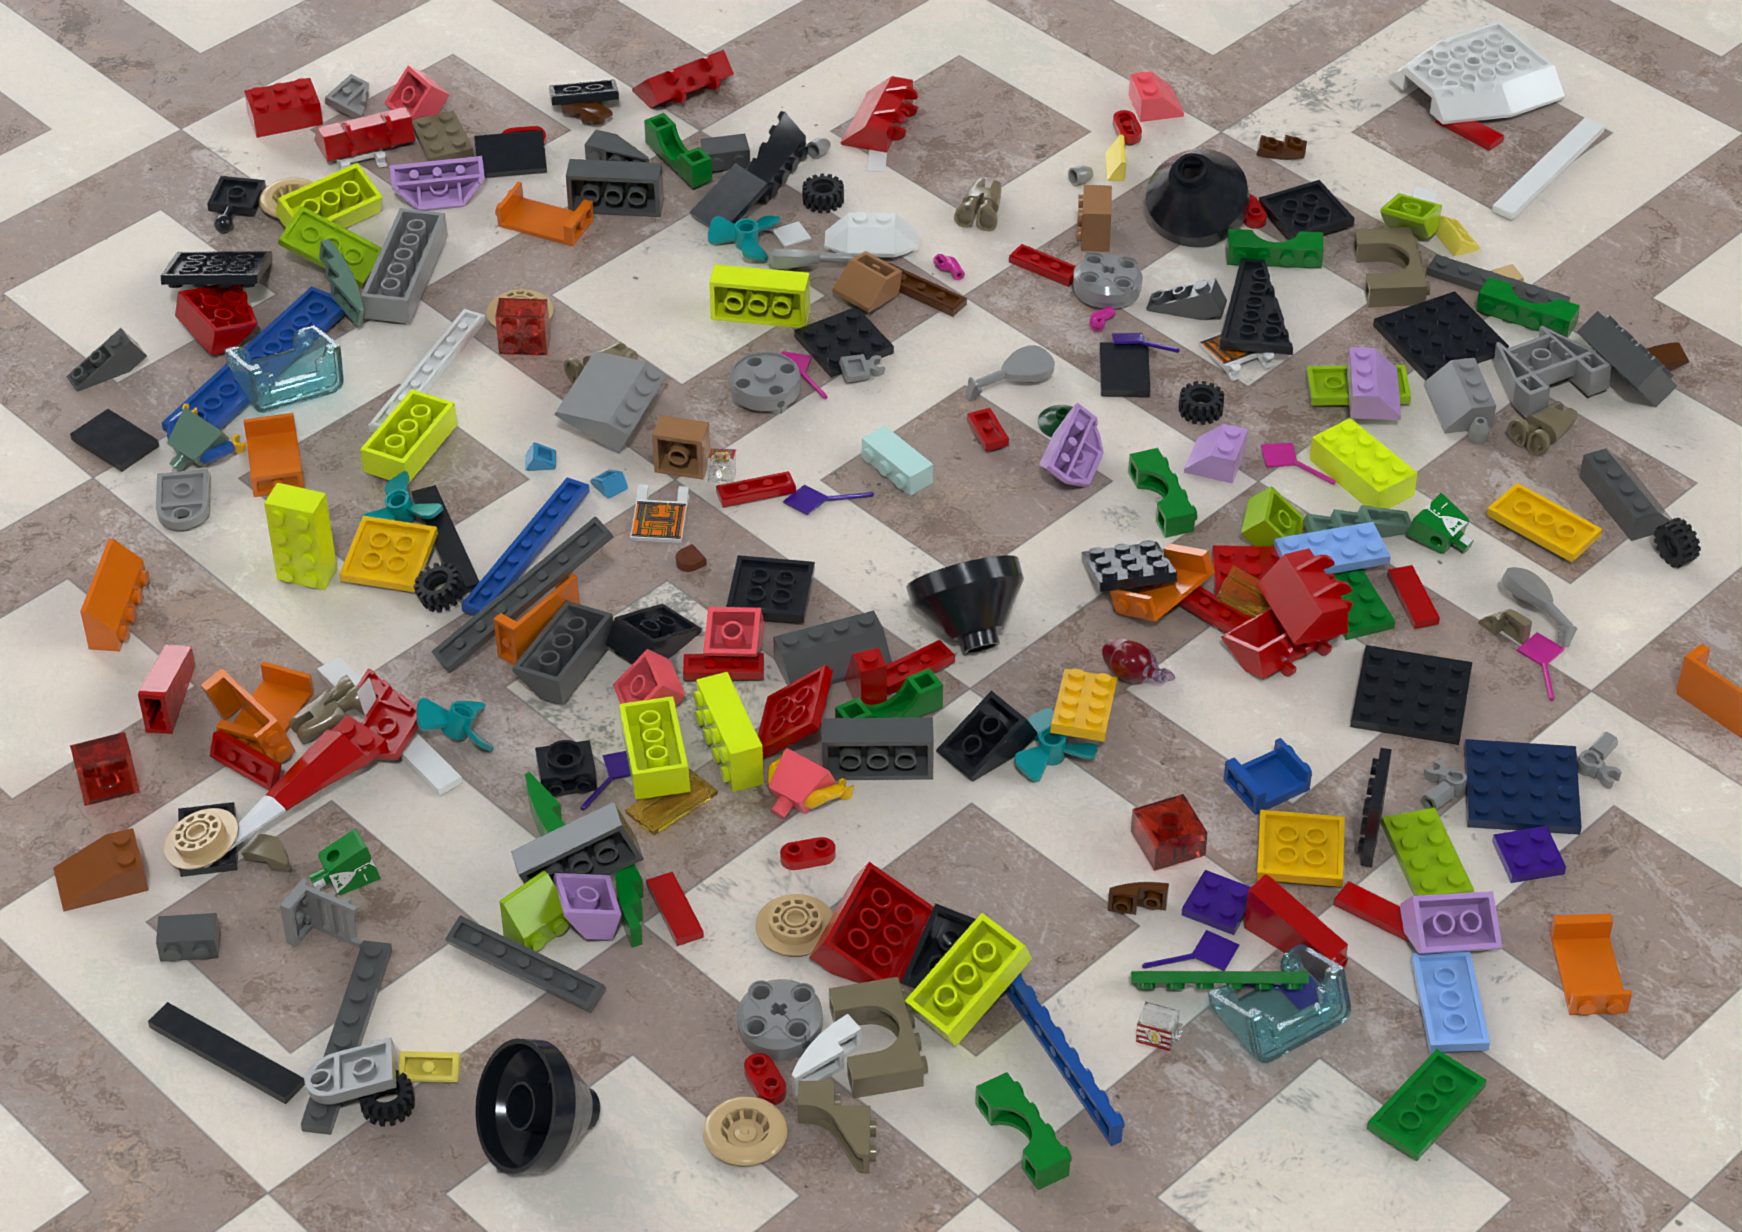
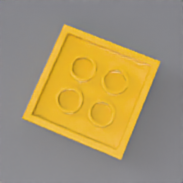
[339,516,438,593]
[1257,810,1345,887]

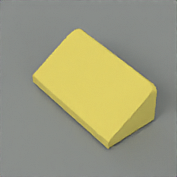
[1105,135,1126,181]
[1435,216,1480,256]
[398,1051,462,1083]

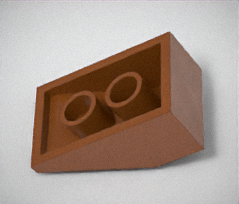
[53,828,149,912]

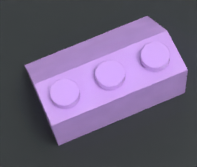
[1347,347,1401,420]
[1400,891,1503,954]

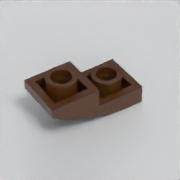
[561,102,613,125]
[1256,135,1307,160]
[1647,342,1689,371]
[1108,882,1169,915]

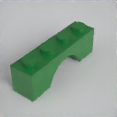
[644,113,712,188]
[1227,229,1324,269]
[1476,277,1580,338]
[1128,448,1198,538]
[835,668,943,718]
[975,1072,1072,1190]

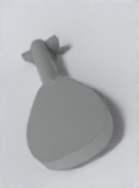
[768,249,854,271]
[966,345,1055,402]
[1502,567,1578,647]

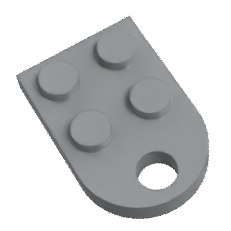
[156,469,210,530]
[305,1038,396,1104]

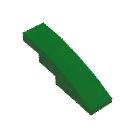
[525,772,566,837]
[615,864,643,948]

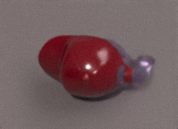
[1102,638,1175,684]

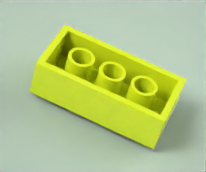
[276,162,383,228]
[709,264,810,328]
[360,389,457,484]
[1309,418,1418,509]
[264,483,337,590]
[693,672,764,792]
[619,696,691,800]
[905,913,1032,1047]

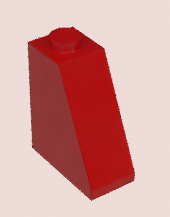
[845,648,887,705]

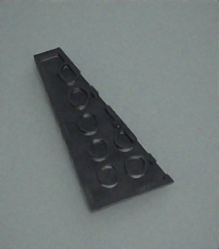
[1220,258,1293,355]

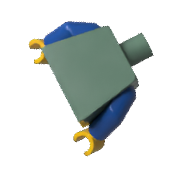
[167,404,247,471]

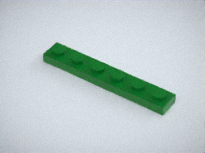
[1131,971,1309,989]

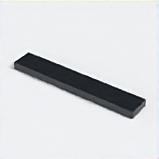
[411,485,480,594]
[148,1002,305,1104]

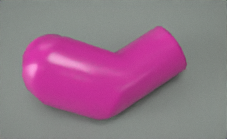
[933,254,965,280]
[1089,306,1115,332]

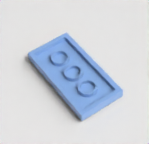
[1274,522,1391,574]
[1411,952,1490,1053]

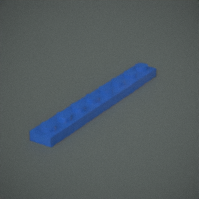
[461,477,590,616]
[1004,972,1125,1146]

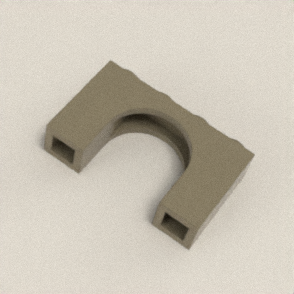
[1353,227,1430,307]
[829,977,928,1099]

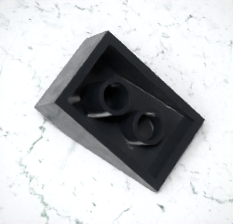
[605,603,702,663]
[936,690,1038,782]
[901,903,976,989]

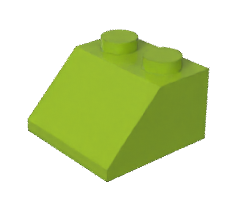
[1380,193,1442,239]
[1241,486,1304,546]
[499,871,570,951]

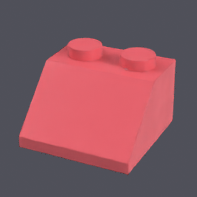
[384,66,450,120]
[1129,71,1184,122]
[703,607,765,657]
[613,649,686,706]

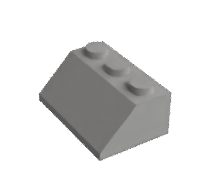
[1424,358,1496,434]

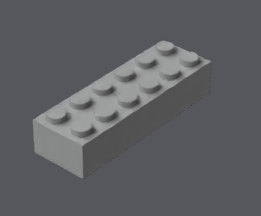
[361,208,448,324]

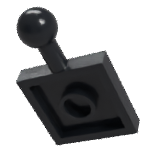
[207,176,266,233]

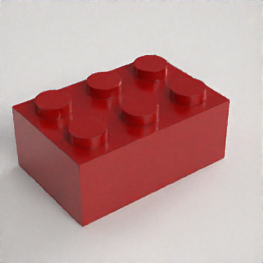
[244,78,323,138]

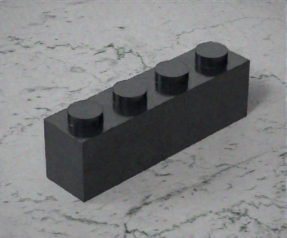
[746,111,808,205]

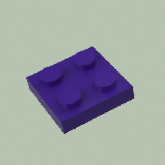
[1492,826,1566,883]
[1181,870,1251,935]

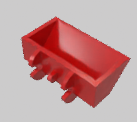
[632,49,734,109]
[840,76,918,153]
[314,107,415,162]
[1257,548,1352,645]
[1221,608,1338,679]

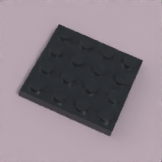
[160,251,272,288]
[1373,291,1509,381]
[1350,645,1473,745]

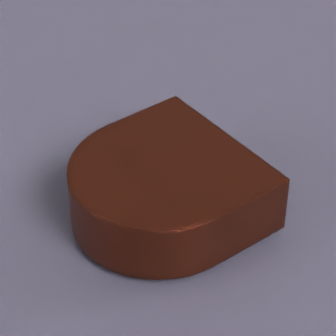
[675,544,707,572]

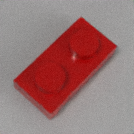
[967,408,1009,452]

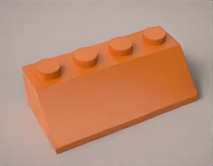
[80,538,149,652]

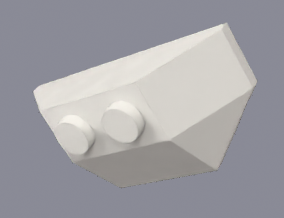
[824,212,919,257]

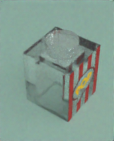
[708,448,736,483]
[1136,1001,1183,1051]

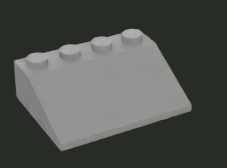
[554,351,667,454]

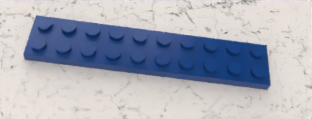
[162,286,346,432]

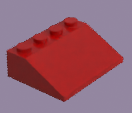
[809,862,934,983]

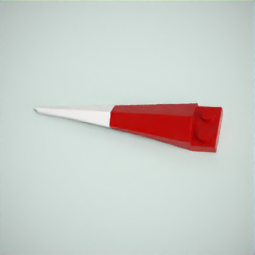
[204,715,388,868]

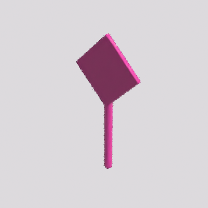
[781,351,828,399]
[1261,443,1336,485]
[1517,632,1565,701]

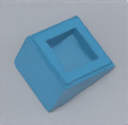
[525,442,556,471]
[590,469,628,498]

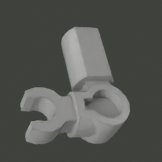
[1577,731,1622,789]
[1421,760,1467,810]

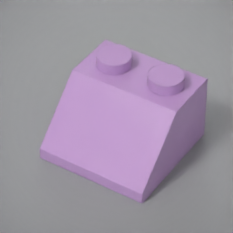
[1184,424,1248,484]
[553,873,621,940]

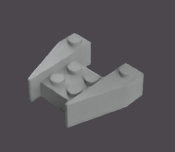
[1494,326,1612,418]

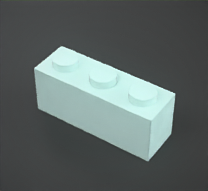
[861,426,933,496]

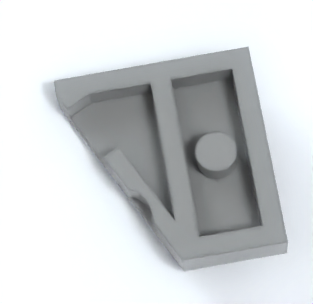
[325,74,369,119]

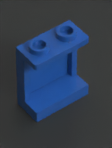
[1223,738,1312,815]

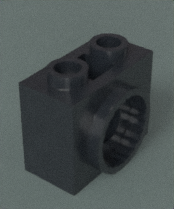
[535,740,597,797]

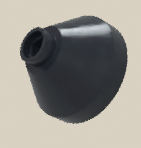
[1146,149,1250,247]
[906,555,1024,654]
[475,1038,600,1175]

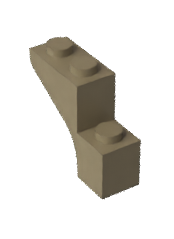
[798,1081,877,1174]

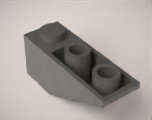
[585,129,649,162]
[1146,278,1227,320]
[66,328,147,392]

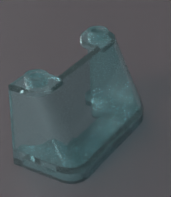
[225,325,344,413]
[1208,943,1351,1063]

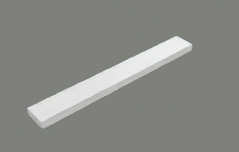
[1492,118,1605,220]
[368,309,486,433]
[317,657,462,796]

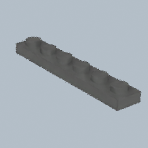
[1426,254,1570,304]
[445,915,606,1013]

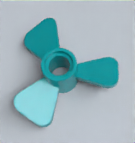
[708,215,780,261]
[360,471,443,523]
[416,698,494,752]
[1015,708,1098,782]

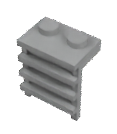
[280,878,363,948]

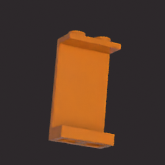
[495,182,594,246]
[243,413,304,497]
[1110,544,1215,622]
[494,572,580,666]
[1676,643,1742,738]
[216,661,314,755]
[201,668,295,764]
[1550,913,1632,1015]

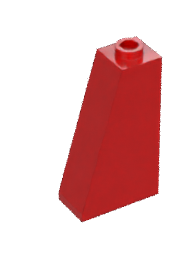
[138,645,195,734]
[1244,874,1348,980]

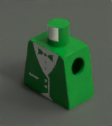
[1407,493,1474,554]
[308,828,381,895]

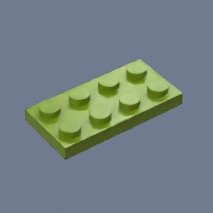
[278,206,382,288]
[1306,365,1411,406]
[1381,807,1474,896]

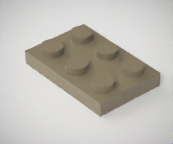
[412,111,474,161]

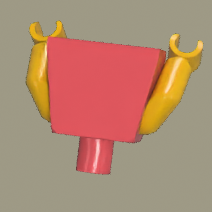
[768,748,854,819]

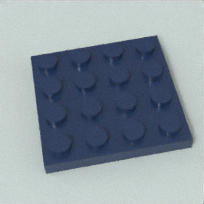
[1464,739,1582,835]

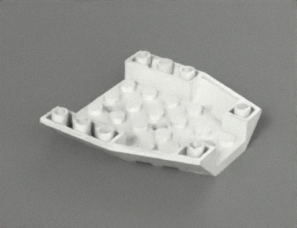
[1389,21,1565,124]

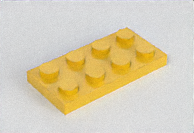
[1486,483,1603,563]
[1050,669,1118,742]

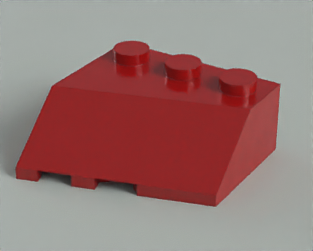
[175,284,257,355]

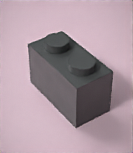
[700,133,750,173]
[156,913,220,962]

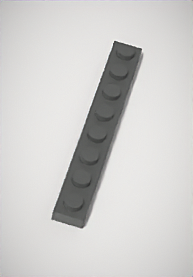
[431,516,614,673]
[301,940,392,1135]

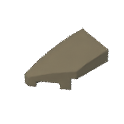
[1478,609,1532,645]
[241,833,292,871]

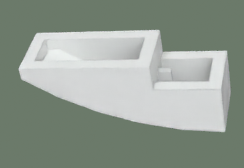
[792,1014,862,1097]

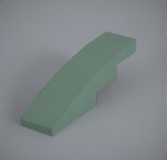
[319,239,364,327]
[1303,505,1411,538]

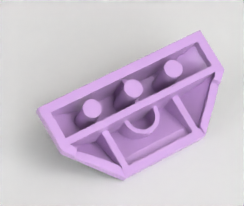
[389,156,485,211]
[1039,403,1104,487]

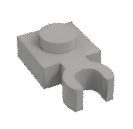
[839,354,885,383]

